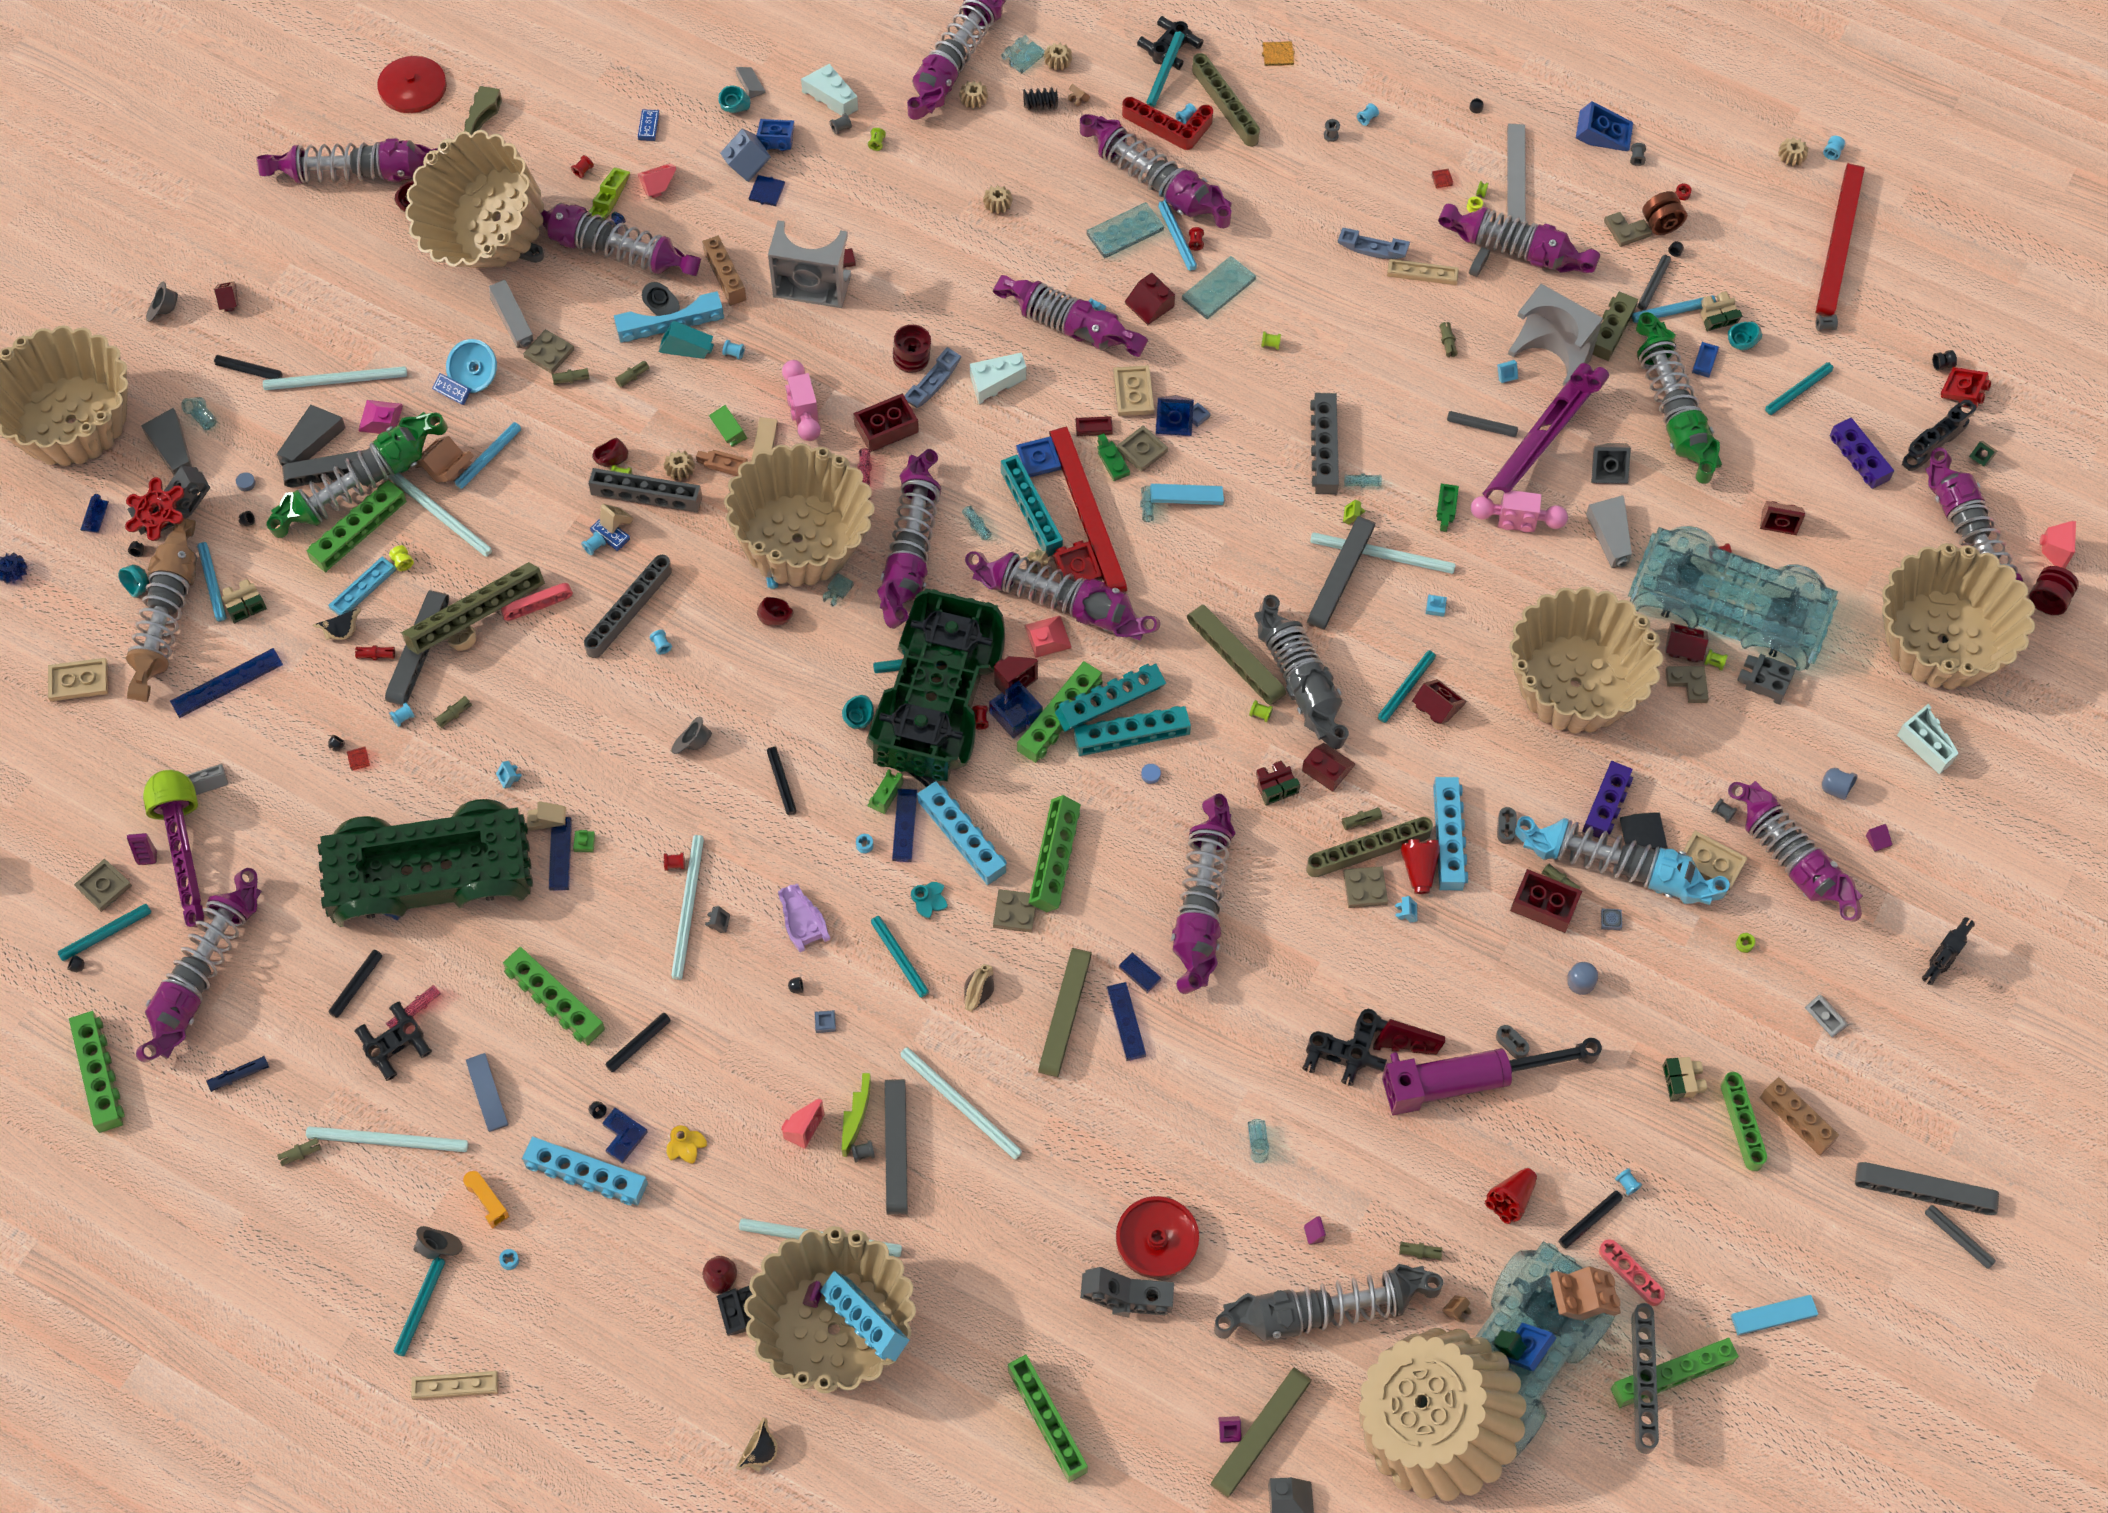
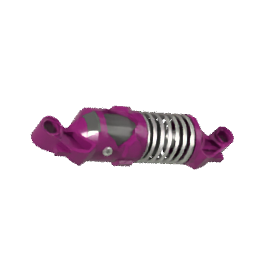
[993,275,1148,357]

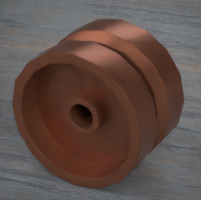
[1642,191,1688,235]

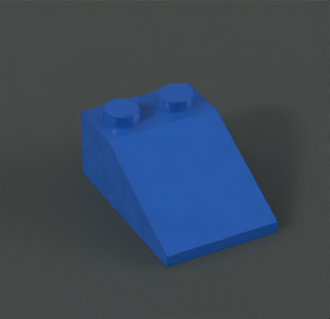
[1576,101,1633,151]

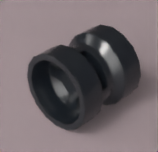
[1932,350,1957,371]

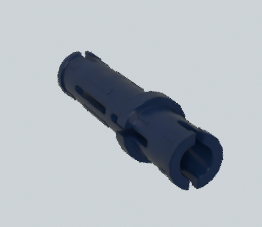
[206,1056,269,1092]

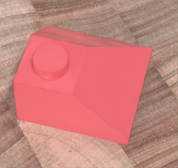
[637,163,676,198]
[2040,521,2076,568]
[1025,616,1071,658]
[781,1098,825,1149]

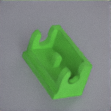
[709,405,748,446]
[868,769,903,814]

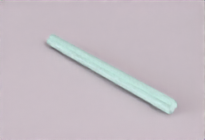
[263,366,407,390]
[388,473,492,557]
[1310,532,1456,574]
[671,835,704,980]
[900,1047,1022,1159]
[306,1126,468,1152]
[739,1218,902,1257]

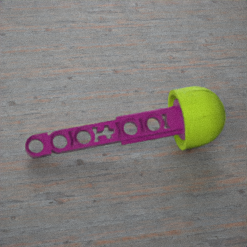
[143,770,204,928]

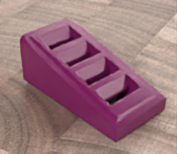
[127,833,157,865]

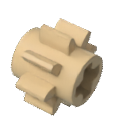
[1026,549,1050,572]

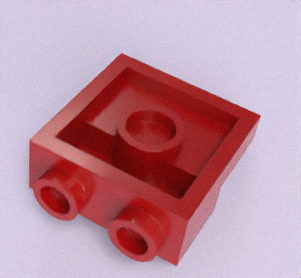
[1941,367,1991,408]
[1053,540,1102,581]

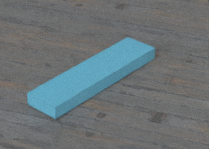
[1150,484,1224,505]
[328,556,396,616]
[1731,1295,1818,1335]

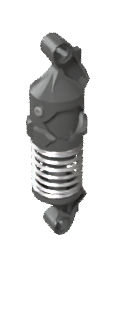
[1254,595,1349,749]

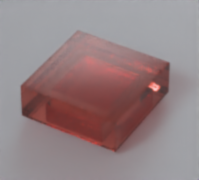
[1431,168,1453,188]
[347,746,370,771]

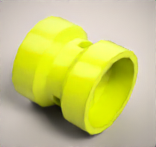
[389,545,414,571]

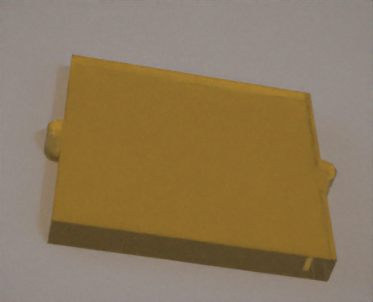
[1262,41,1295,66]

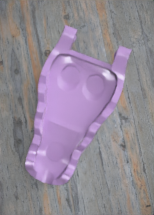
[778,884,830,952]

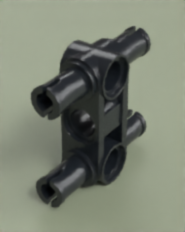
[1137,16,1204,70]
[1922,917,1975,985]
[354,1001,432,1081]

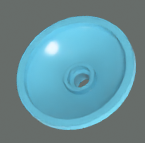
[446,339,497,393]

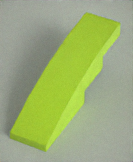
[588,167,630,220]
[842,1073,871,1157]

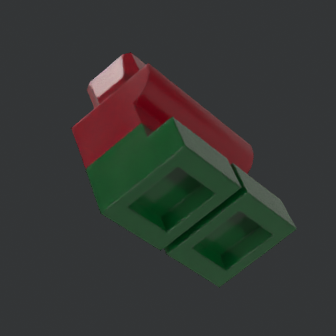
[1256,761,1300,806]

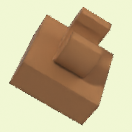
[1068,83,1090,107]
[1442,1295,1471,1322]

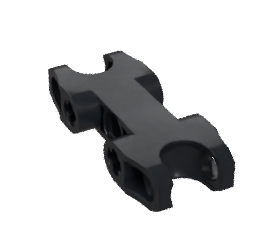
[1902,400,1976,471]

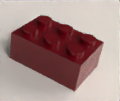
[853,393,919,452]
[1510,869,1582,933]

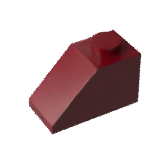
[214,281,239,312]

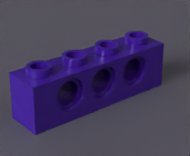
[1829,417,1894,489]
[1582,761,1634,839]

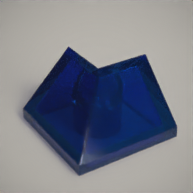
[1156,395,1194,436]

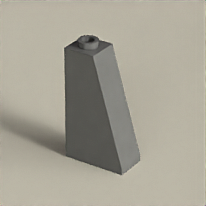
[277,405,346,466]
[141,408,192,475]

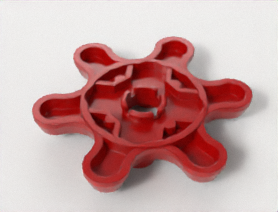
[125,477,184,541]

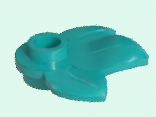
[911,882,948,918]

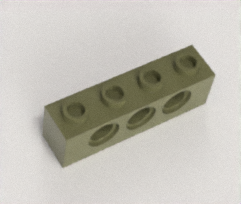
[1592,291,1638,361]

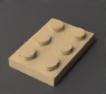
[1113,365,1154,416]
[48,658,108,702]
[1683,831,1747,891]

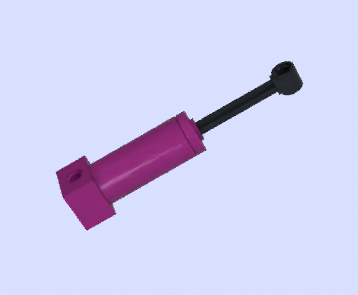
[1382,1038,1602,1116]

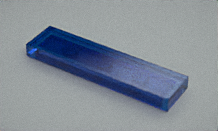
[892,789,917,862]
[549,817,572,891]
[1107,982,1146,1061]

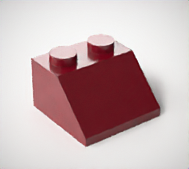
[1125,273,1175,325]
[1760,501,1805,536]
[1665,623,1709,662]
[994,656,1038,700]
[1412,679,1467,724]
[1302,743,1355,792]

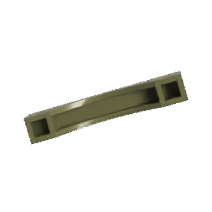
[464,86,502,135]

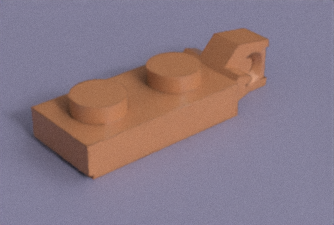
[696,450,748,476]

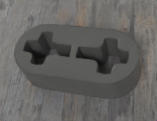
[519,243,544,263]
[1469,247,1490,277]
[1497,807,1517,844]
[1496,1025,1530,1059]

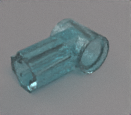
[181,397,217,430]
[1247,1119,1269,1163]

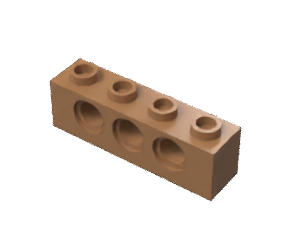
[702,235,746,306]
[1760,1077,1839,1156]

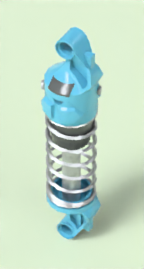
[1515,816,1730,905]

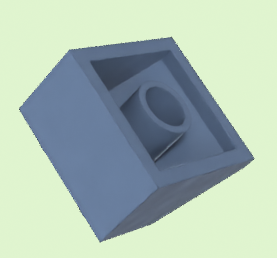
[720,128,771,182]

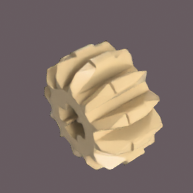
[1044,42,1072,71]
[959,80,988,109]
[1778,137,1809,167]
[983,184,1013,214]
[664,450,695,481]

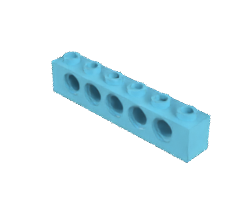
[1433,777,1468,891]
[917,781,1007,886]
[522,1136,648,1206]
[820,1270,910,1361]

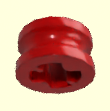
[1675,183,1692,200]

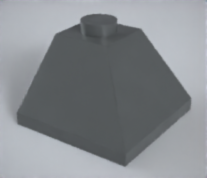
[1591,443,1631,483]
[1268,1477,1314,1513]

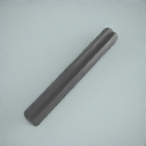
[1637,255,1671,310]
[1447,411,1518,437]
[1925,1205,1996,1269]

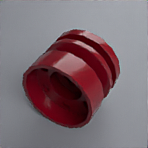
[893,324,931,373]
[2029,566,2079,615]

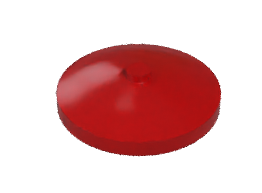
[377,56,447,113]
[1116,1196,1199,1279]

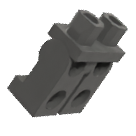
[1738,653,1796,705]

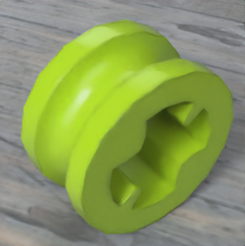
[1476,181,1489,198]
[1736,933,1755,953]

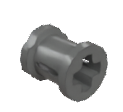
[829,113,852,135]
[1324,119,1340,142]
[1630,143,1646,166]
[1816,314,1838,331]
[1711,798,1737,823]
[851,1140,875,1163]

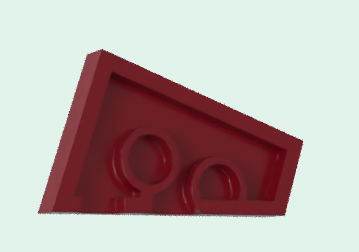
[1373,1019,1446,1055]

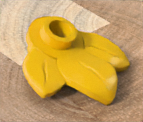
[666,1125,707,1164]

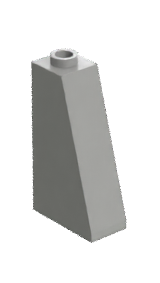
[489,280,533,348]
[1586,495,1632,568]

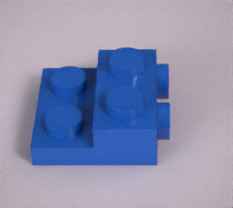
[756,119,795,151]

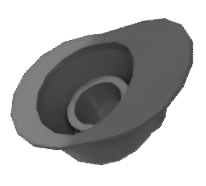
[146,281,178,322]
[641,282,680,316]
[672,716,712,754]
[413,1226,463,1259]

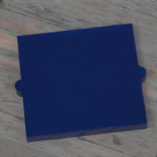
[749,175,785,206]

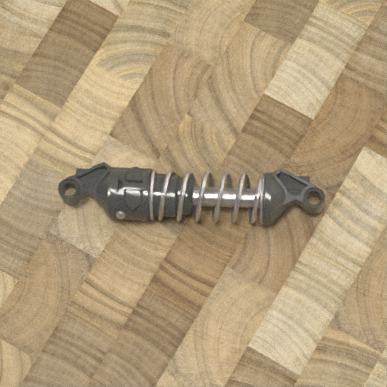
[1214,1264,1443,1342]

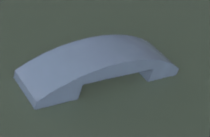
[1338,227,1410,259]
[904,347,961,408]
[466,1053,508,1132]

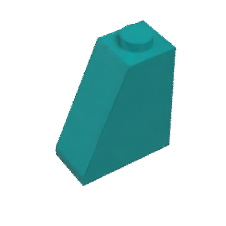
[658,320,714,359]

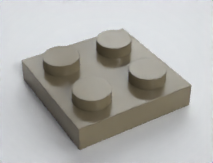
[523,329,574,374]
[1117,425,1168,472]
[74,858,132,912]
[1343,866,1388,908]
[993,889,1036,933]

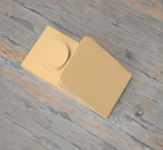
[600,504,634,534]
[527,801,566,831]

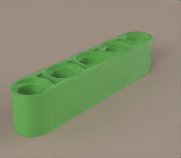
[1721,1072,1767,1171]

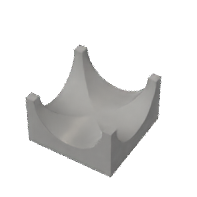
[768,220,851,308]
[1508,284,1603,386]

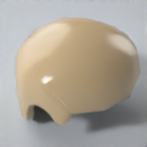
[447,626,476,651]

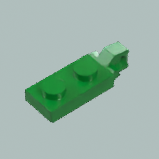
[1097,433,1130,481]
[1436,483,1459,532]

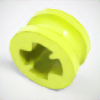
[1467,196,1483,213]

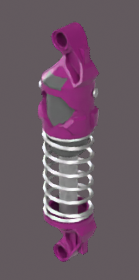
[965,551,1160,641]

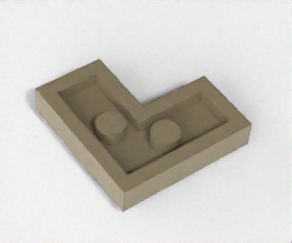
[1604,212,1652,247]
[1666,666,1709,703]

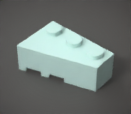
[801,64,858,116]
[970,352,1026,405]
[1897,703,1958,775]

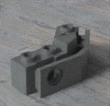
[127,466,210,535]
[1080,1267,1174,1318]

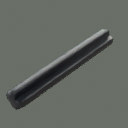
[214,355,283,379]
[767,746,796,815]
[328,949,382,1018]
[605,1013,671,1072]
[1558,1190,1623,1249]

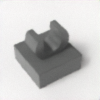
[705,906,730,933]

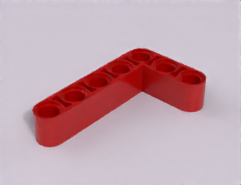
[1122,97,1213,150]

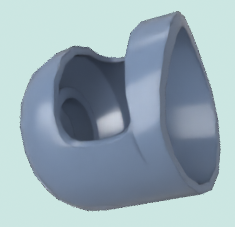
[1822,768,1858,800]
[1567,962,1598,995]

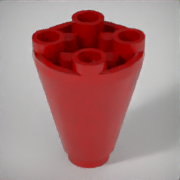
[1401,839,1440,894]
[1485,1168,1537,1224]

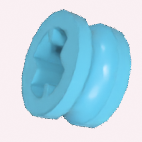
[856,834,873,854]
[499,1249,519,1270]

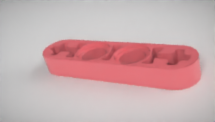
[501,583,573,621]
[1599,1239,1665,1306]

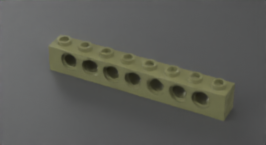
[401,562,545,655]

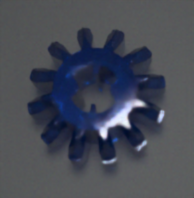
[0,552,28,585]

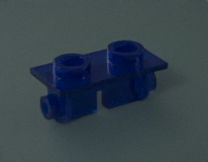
[80,494,109,533]

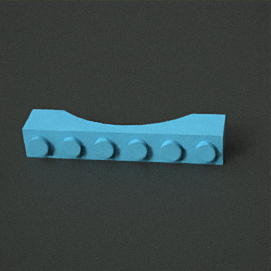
[613,291,724,343]

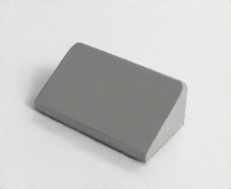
[736,67,765,99]
[186,764,228,795]
[1805,994,1849,1038]

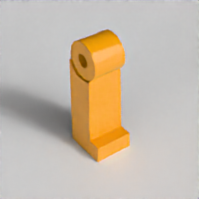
[463,1171,509,1229]

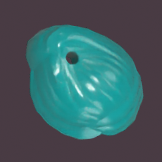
[718,85,751,113]
[1728,322,1763,350]
[118,565,149,598]
[842,695,874,729]

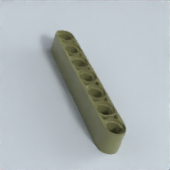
[1192,53,1260,147]
[1187,604,1286,705]
[1306,817,1433,877]
[1038,947,1092,1078]
[1210,1367,1312,1498]

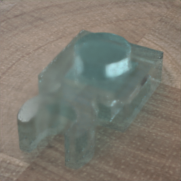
[823,573,854,607]

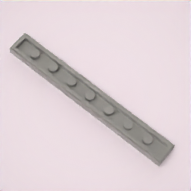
[1507,124,1525,223]

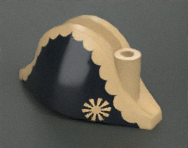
[313,607,361,640]
[964,964,994,1012]
[736,1417,778,1472]

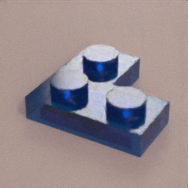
[602,1108,648,1164]

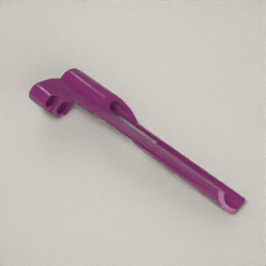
[1482,363,1609,499]

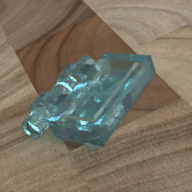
[1001,35,1045,74]

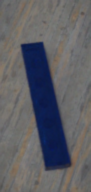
[170,648,283,718]

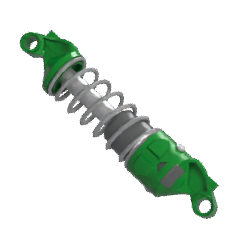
[1636,312,1722,484]
[266,412,448,538]

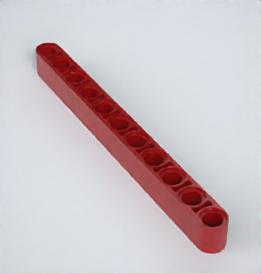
[1815,163,1865,316]
[1049,426,1128,592]

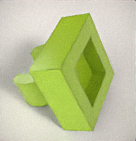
[1343,499,1365,525]

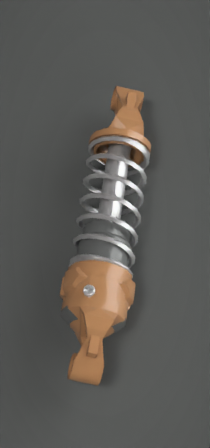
[126,518,197,702]

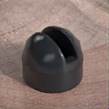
[1469,98,1484,113]
[1668,241,1684,257]
[238,511,255,526]
[128,541,144,557]
[328,735,345,751]
[67,955,85,973]
[788,977,804,993]
[588,1101,607,1119]

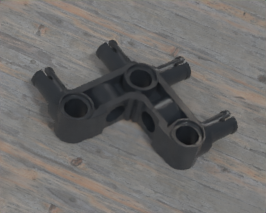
[1302,1009,1388,1086]

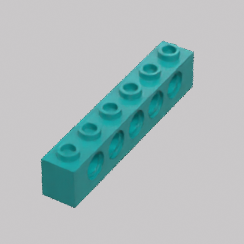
[1001,455,1063,557]
[1055,664,1166,732]
[1074,706,1191,756]

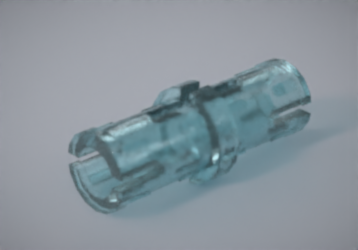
[1344,473,1382,488]
[1140,486,1155,522]
[962,505,992,541]

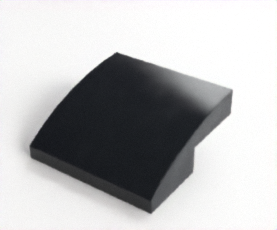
[1620,812,1668,849]
[716,1286,753,1336]

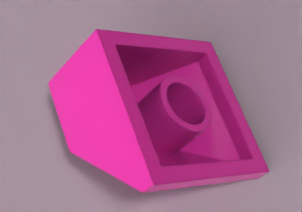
[359,400,403,434]

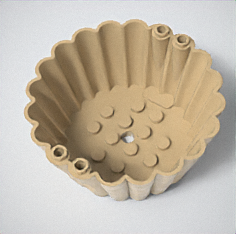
[405,130,544,268]
[0,325,128,467]
[724,443,875,587]
[1882,543,2035,690]
[1509,586,1663,734]
[744,1226,916,1393]
[1359,1327,1526,1501]

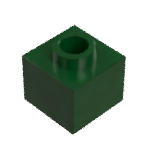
[1969,441,1997,467]
[1493,1330,1527,1361]

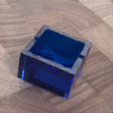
[989,681,1043,738]

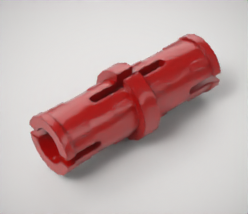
[355,645,395,660]

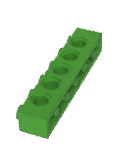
[306,480,407,572]
[1017,661,1103,763]
[1028,795,1081,913]
[503,946,605,1046]
[69,1011,125,1133]
[1611,1338,1739,1408]
[1008,1354,1088,1483]

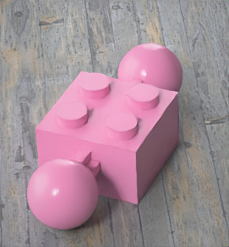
[782,360,821,441]
[1471,490,1568,532]

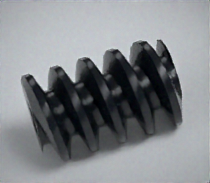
[1023,87,1058,111]

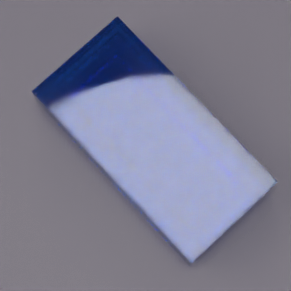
[1119,952,1161,993]

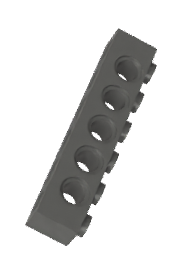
[1310,393,1339,495]
[588,468,702,513]

